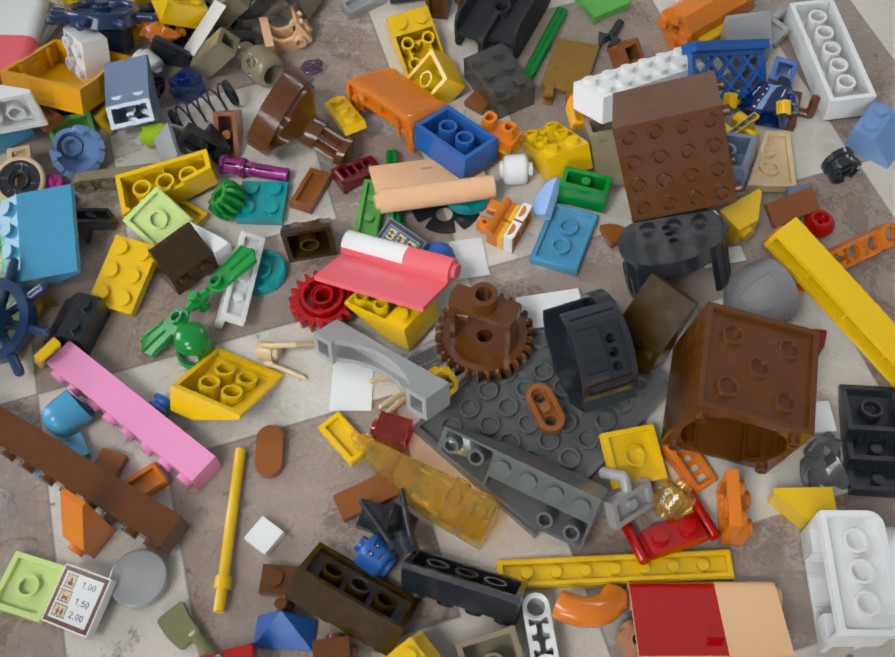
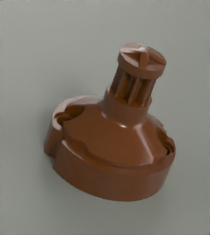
[246,65,355,166]

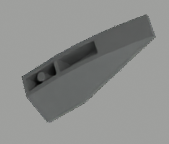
[436,424,609,550]

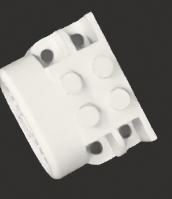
[800,510,895,653]

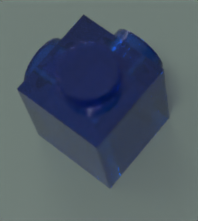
[167,65,207,105]

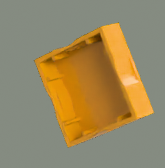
[0,39,131,115]

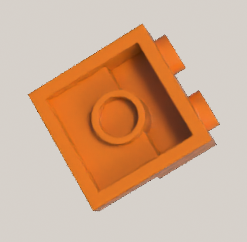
[716,469,753,546]

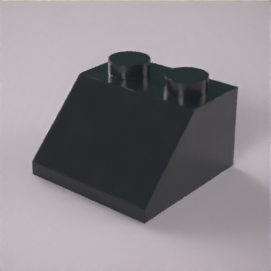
[43,292,111,355]

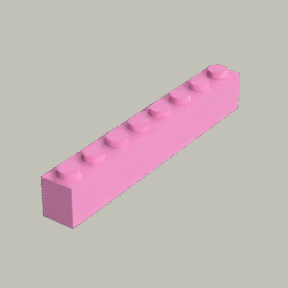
[46,340,222,491]

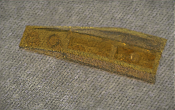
[351,431,500,550]

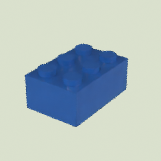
[414,105,498,179]

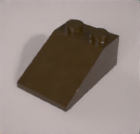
[623,272,698,374]

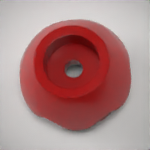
[803,210,835,238]

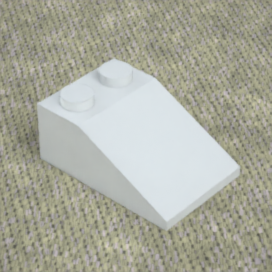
[0,85,49,134]

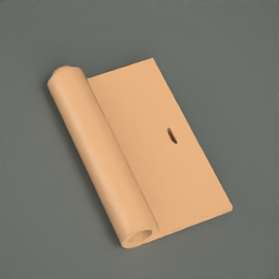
[369,159,496,214]

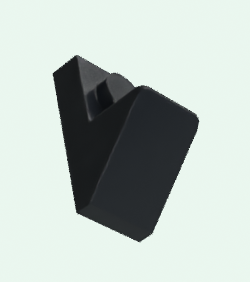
[177,122,230,164]
[76,208,118,244]
[355,499,418,538]

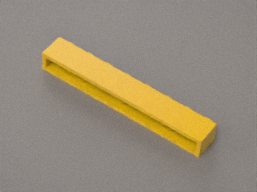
[764,217,895,387]

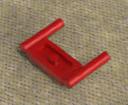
[621,488,721,565]

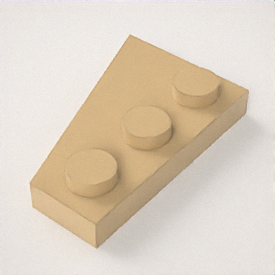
[746,130,797,192]

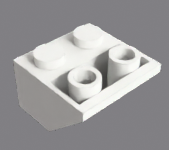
[62,27,110,81]

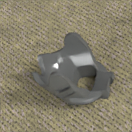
[800,432,850,490]

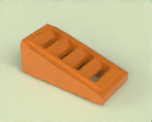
[660,445,718,494]

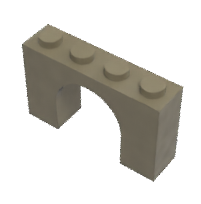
[189,0,251,80]

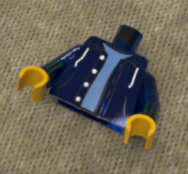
[723,76,800,129]

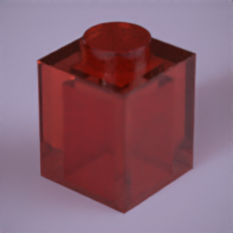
[370,411,413,454]

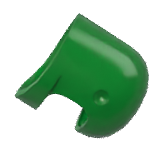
[174,322,215,369]

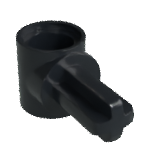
[229,19,255,45]

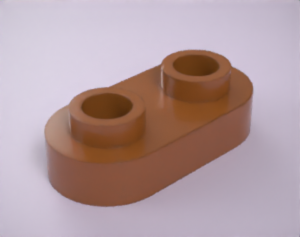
[526,383,565,436]

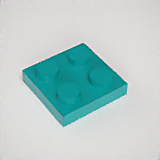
[235,181,290,225]

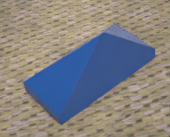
[254,611,317,651]

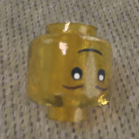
[652,478,696,521]

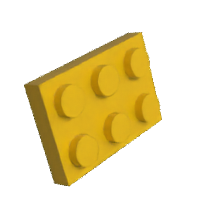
[90,234,156,317]

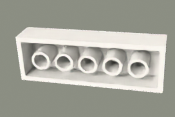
[783,0,877,121]
[573,47,710,124]

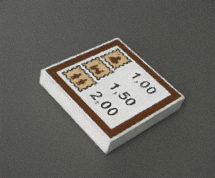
[41,563,117,639]

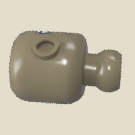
[236,41,284,87]

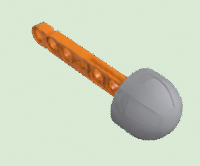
[723,223,895,322]

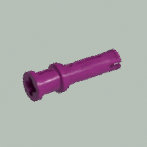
[218,154,291,182]

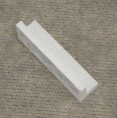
[214,231,266,330]

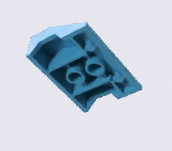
[0,184,81,291]

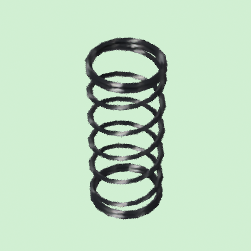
[167,79,240,127]

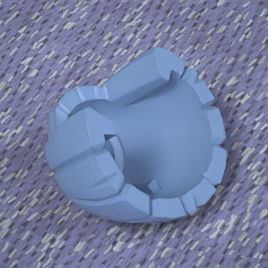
[49,124,105,178]

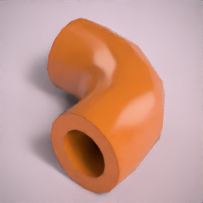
[552,584,629,628]

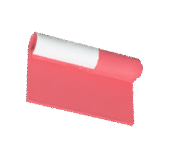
[314,230,461,312]

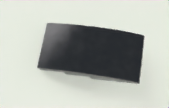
[838,384,895,498]

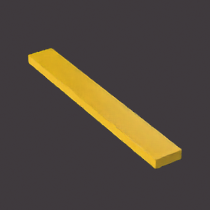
[497,549,735,590]

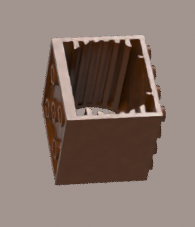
[612,70,742,222]
[661,301,820,474]

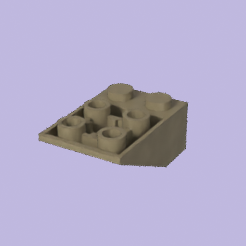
[581,118,625,189]

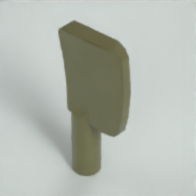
[158,601,216,656]

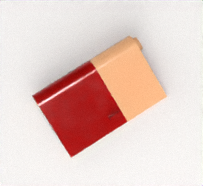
[627,582,795,657]

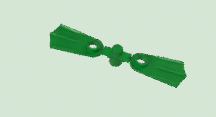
[140,245,257,358]

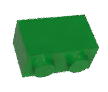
[558,166,613,213]

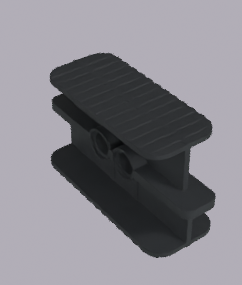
[454,0,551,59]

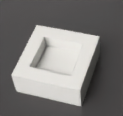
[244,516,286,557]

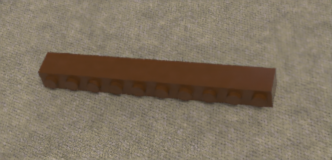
[0,406,190,555]

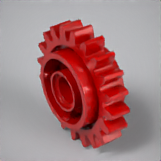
[288,270,354,333]

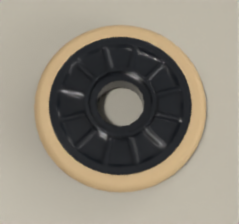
[0,156,46,201]

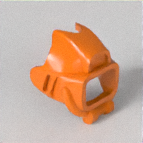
[138,14,186,42]

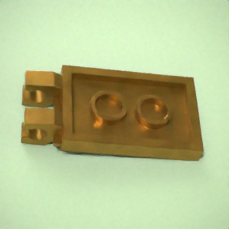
[541,38,599,108]

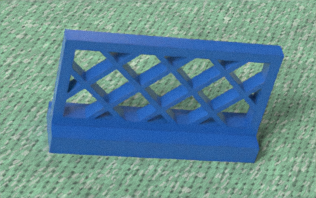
[681,39,770,99]

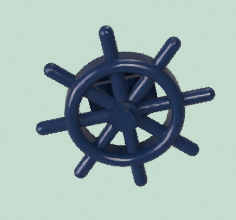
[47,0,157,53]
[0,257,52,377]

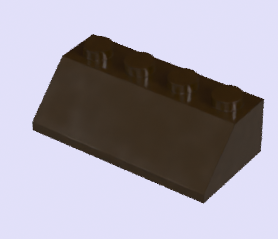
[284,542,421,656]

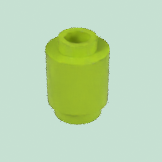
[138,121,166,148]

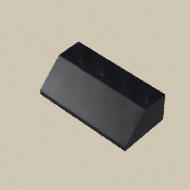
[401,549,528,626]

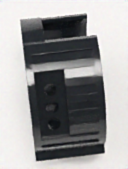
[618,208,731,299]
[543,289,638,413]

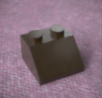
[280,217,337,263]
[148,222,218,295]

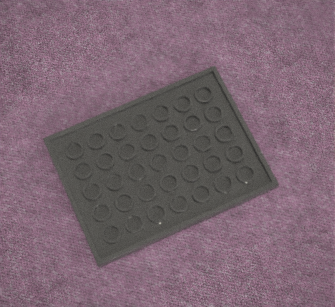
[412,291,669,539]

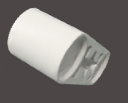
[522,592,559,657]

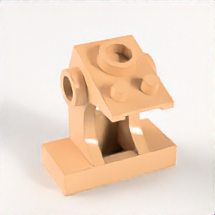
[259,7,313,55]

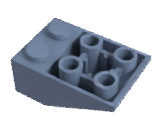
[104,54,164,131]

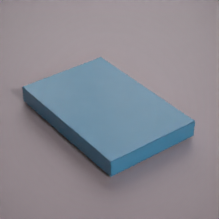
[529,203,599,277]

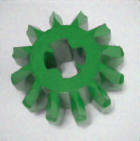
[208,179,247,221]

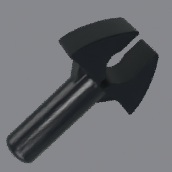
[598,19,624,50]

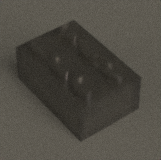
[463,42,535,119]

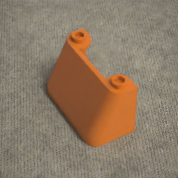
[345,67,448,154]

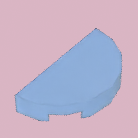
[533,176,561,220]

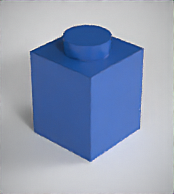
[768,56,800,87]

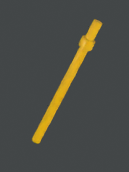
[213,447,246,614]

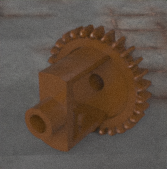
[435,282,535,384]

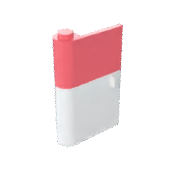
[0,0,50,71]

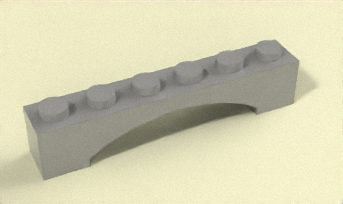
[313,319,450,421]

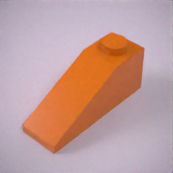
[60,488,116,559]

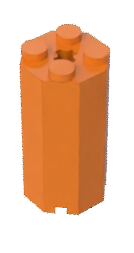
[657,0,756,49]

